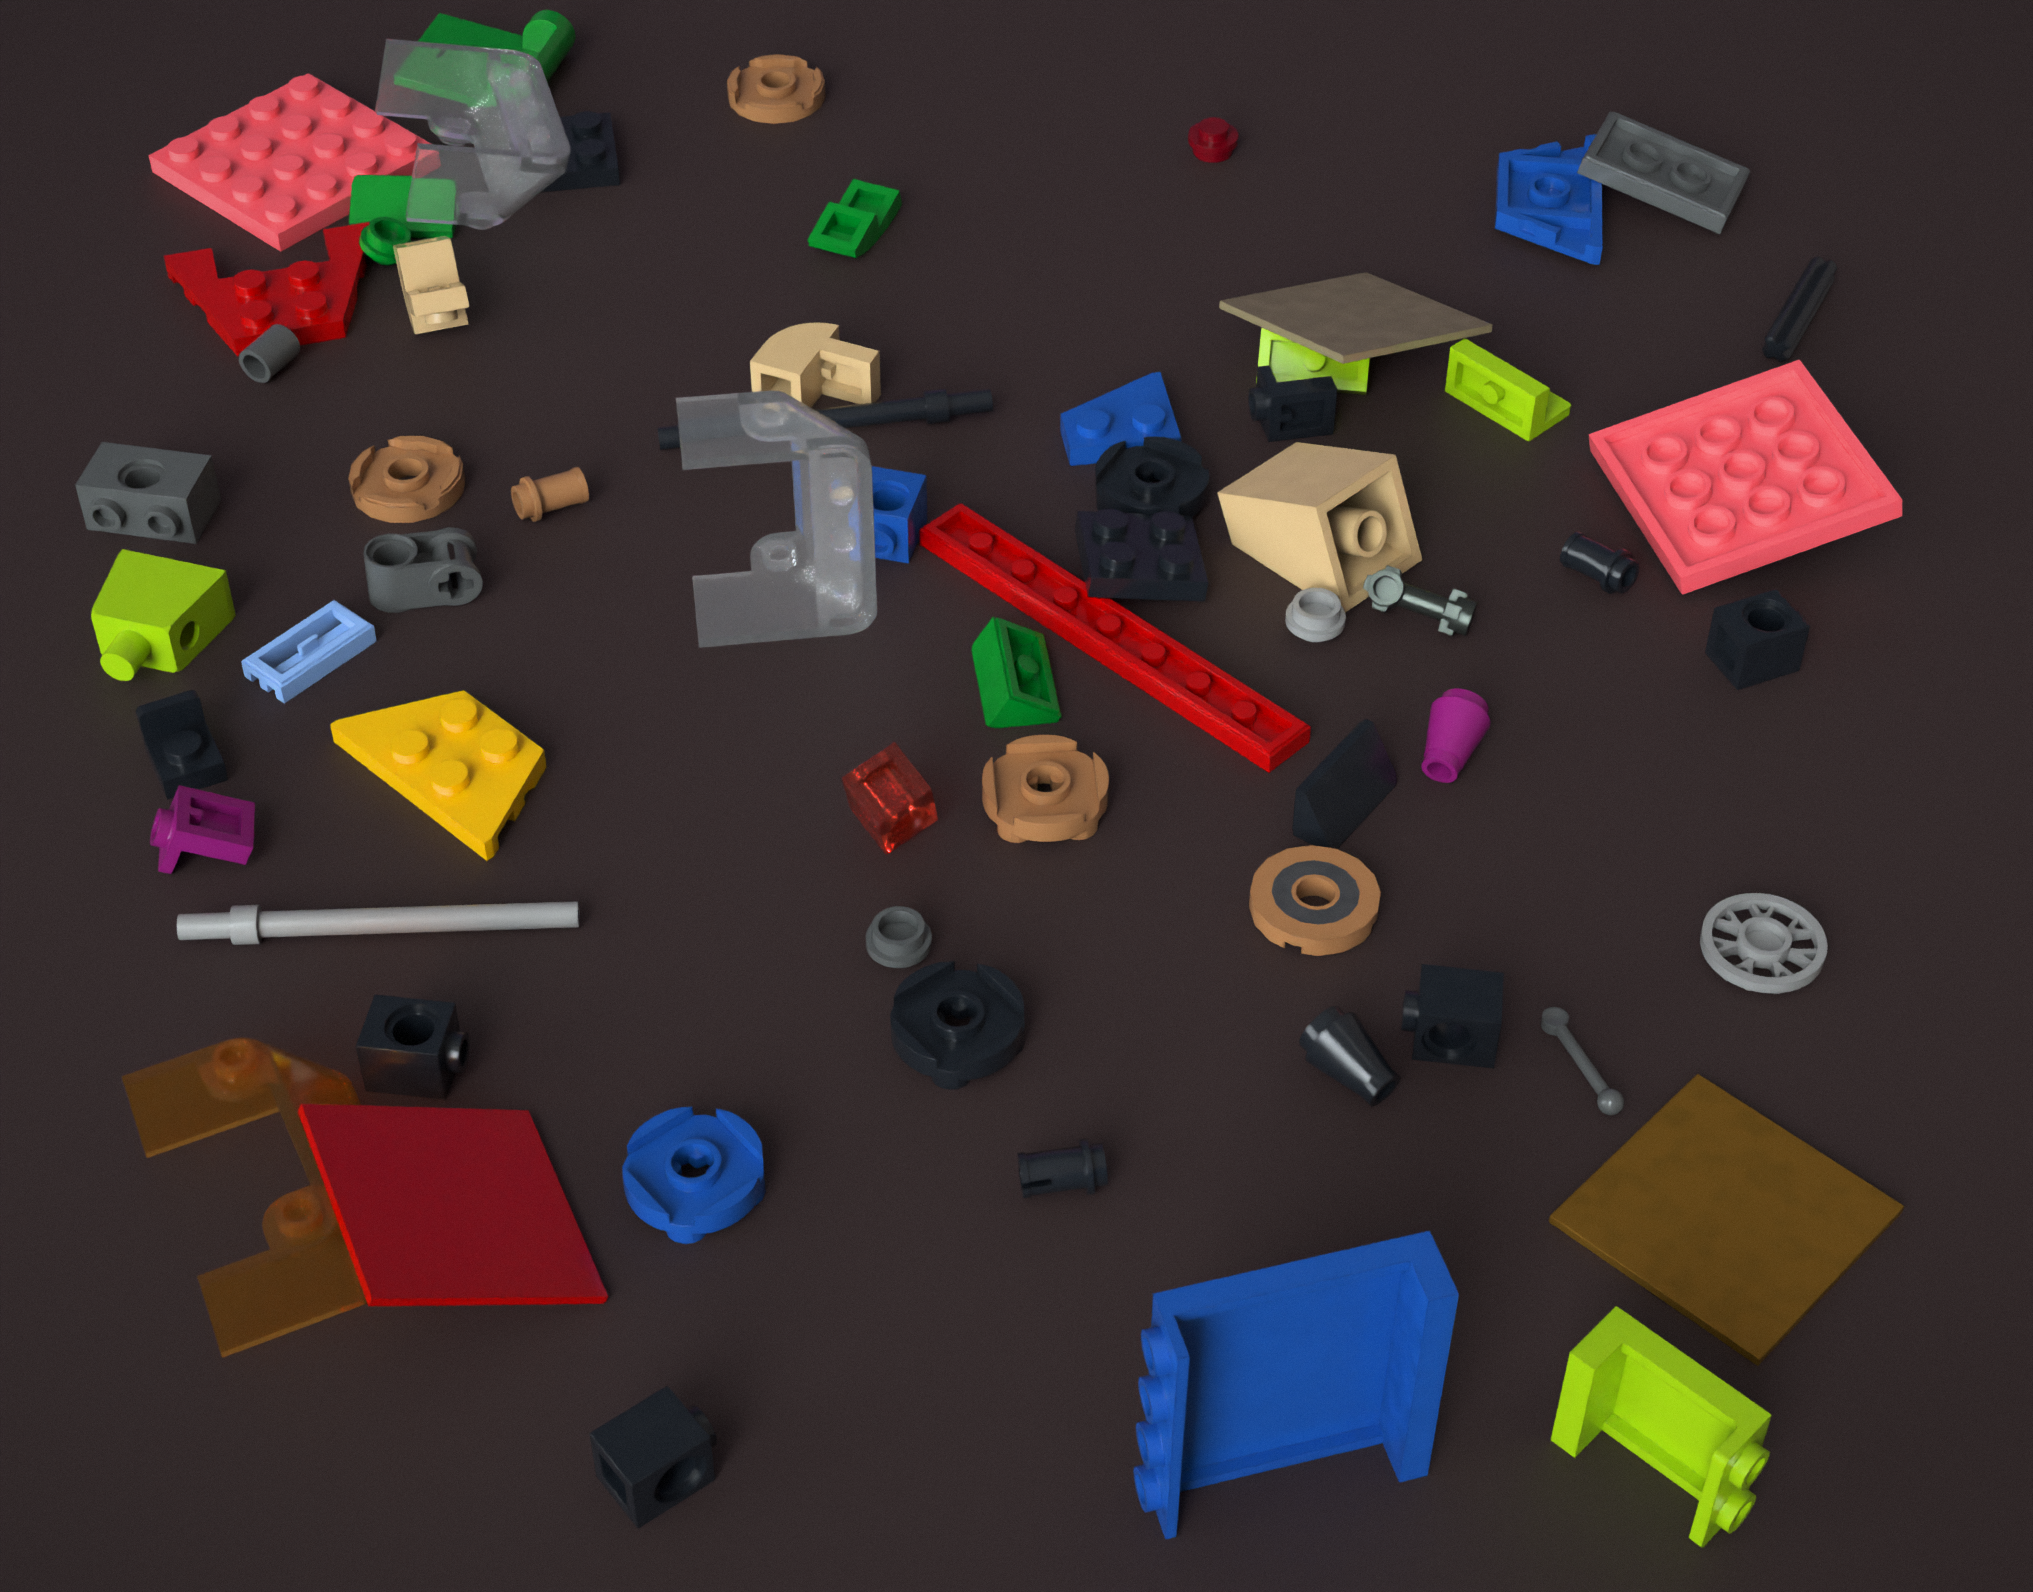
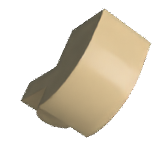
[393,236,469,334]
[750,322,881,413]

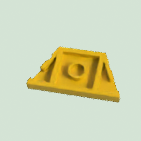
[330,690,547,861]

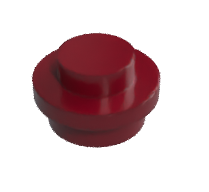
[1188,117,1239,163]

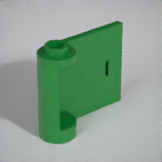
[393,10,576,115]

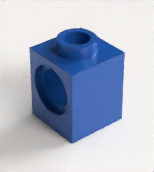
[851,466,928,563]

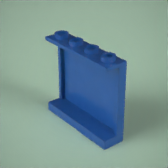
[1134,1230,1459,1540]

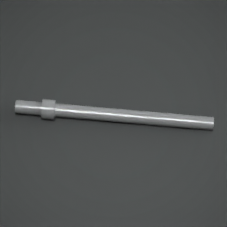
[177,901,580,945]

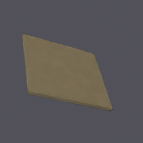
[1219,272,1492,364]

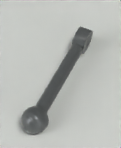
[1541,1007,1625,1115]

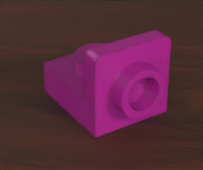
[150,785,255,874]

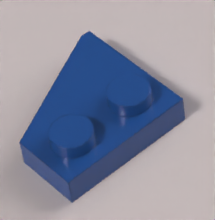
[1060,372,1181,466]

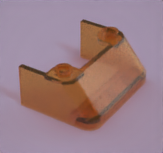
[121,1038,367,1358]

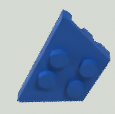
[1495,134,1603,265]

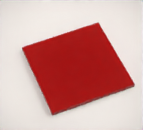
[298,1104,609,1306]

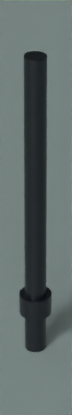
[658,389,993,450]

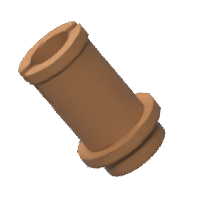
[511,467,589,522]

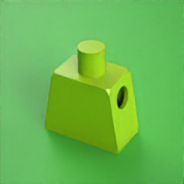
[91,549,236,681]

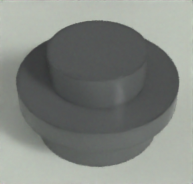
[865,906,932,968]

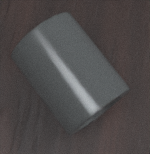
[239,324,300,383]

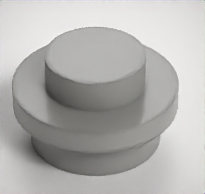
[1285,588,1346,642]

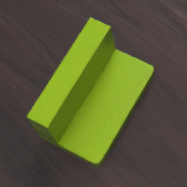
[1256,328,1370,395]
[1445,338,1571,442]

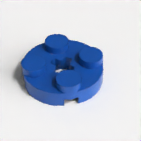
[622,1106,766,1244]

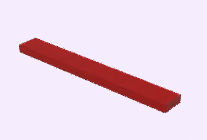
[919,503,1311,773]

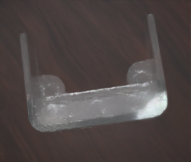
[375,39,571,230]
[676,390,877,648]

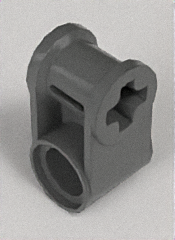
[363,527,483,613]

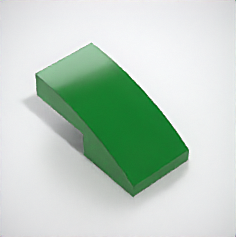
[808,179,902,258]

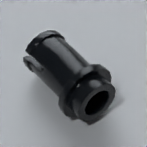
[1560,531,1640,594]
[1017,1138,1108,1199]

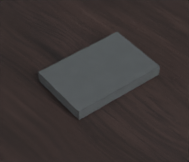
[1577,111,1750,234]

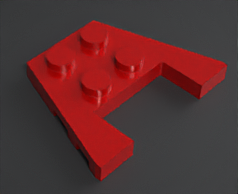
[164,222,370,356]

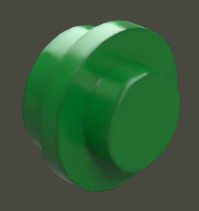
[359,217,412,265]

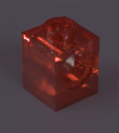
[842,742,938,855]

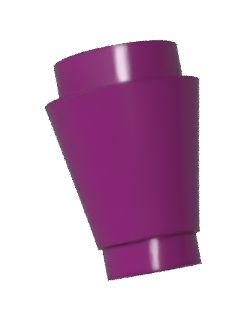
[1421,688,1491,783]

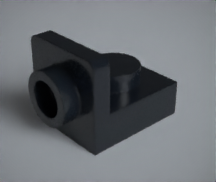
[1248,365,1337,442]
[135,690,228,800]

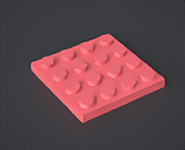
[149,73,440,252]
[1588,359,1902,595]

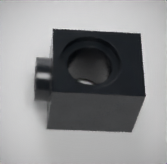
[1705,589,1810,690]
[1401,964,1504,1069]
[356,994,470,1100]
[589,1385,717,1529]

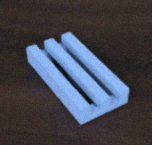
[241,600,377,704]

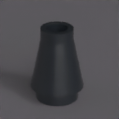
[1299,1006,1400,1107]

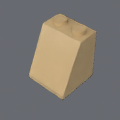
[1217,442,1422,613]

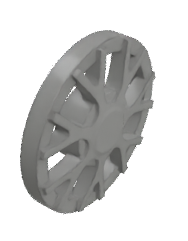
[1700,893,1828,994]

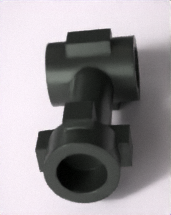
[1363,565,1478,636]

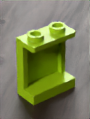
[1551,1306,1772,1548]

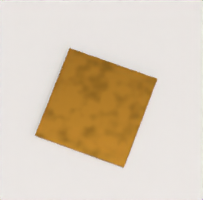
[1549,1074,1904,1366]

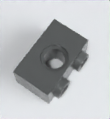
[75,442,221,544]

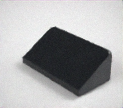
[1292,718,1397,849]

